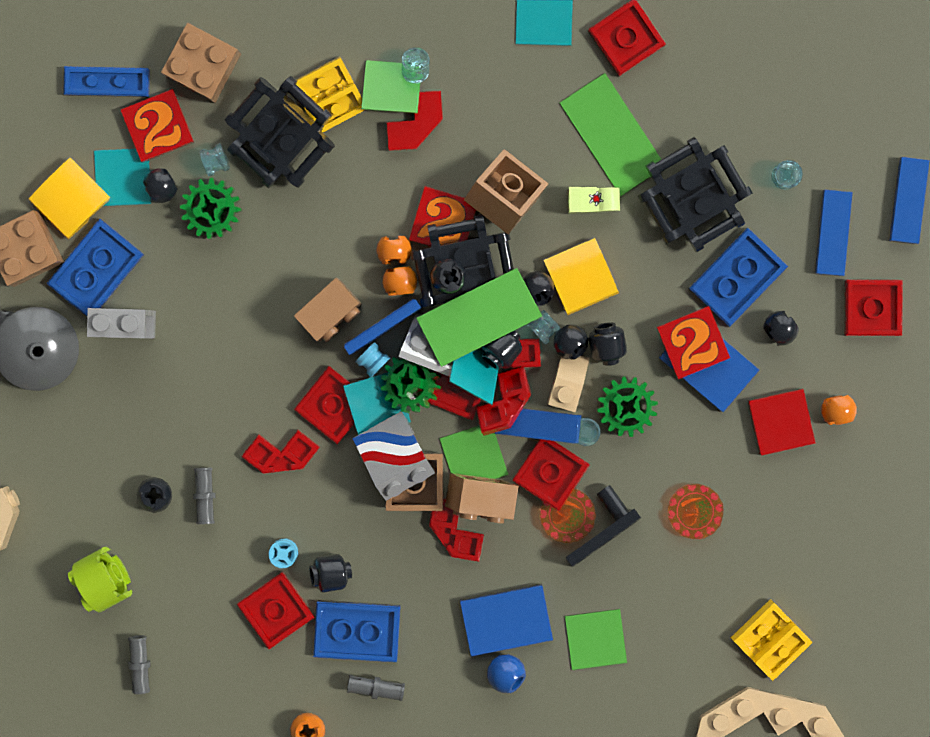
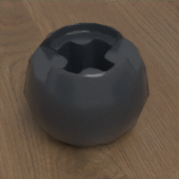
[143,168,178,203]
[430,258,466,294]
[523,271,555,307]
[763,311,799,346]
[553,325,589,360]
[137,477,172,513]

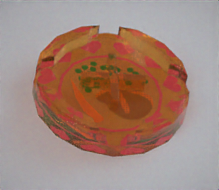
[667,483,724,539]
[540,489,596,543]

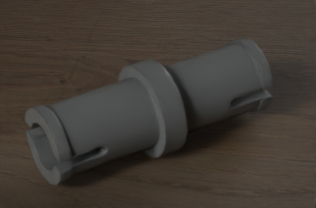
[193,468,216,524]
[128,635,151,694]
[347,675,405,701]

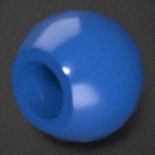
[487,654,526,693]

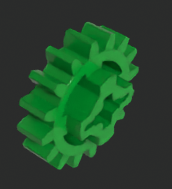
[180,178,242,239]
[381,357,441,413]
[597,376,658,437]

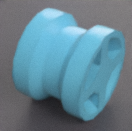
[355,342,390,377]
[269,538,298,568]

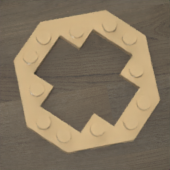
[696,687,844,737]

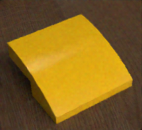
[296,56,364,132]
[29,158,110,240]
[544,238,619,316]
[730,599,813,681]

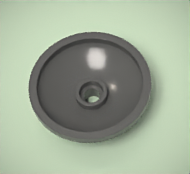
[0,307,79,391]

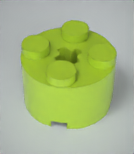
[68,547,132,612]

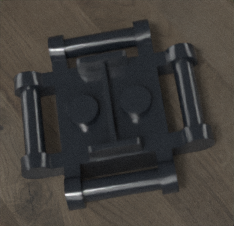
[224,76,335,189]
[638,137,753,253]
[410,214,514,307]

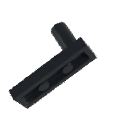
[566,485,641,567]

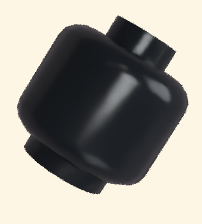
[588,322,627,366]
[481,330,522,370]
[309,554,352,593]

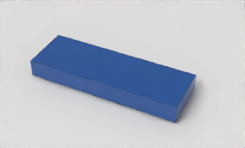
[64,66,150,97]
[889,157,930,244]
[815,190,853,276]
[495,408,581,443]

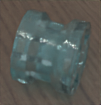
[402,47,430,83]
[199,143,230,177]
[771,160,803,190]
[527,310,561,345]
[578,417,600,446]

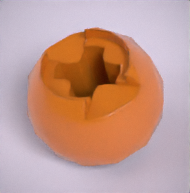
[376,236,412,264]
[382,267,417,296]
[821,395,857,425]
[290,713,325,737]

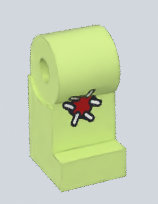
[568,187,620,214]

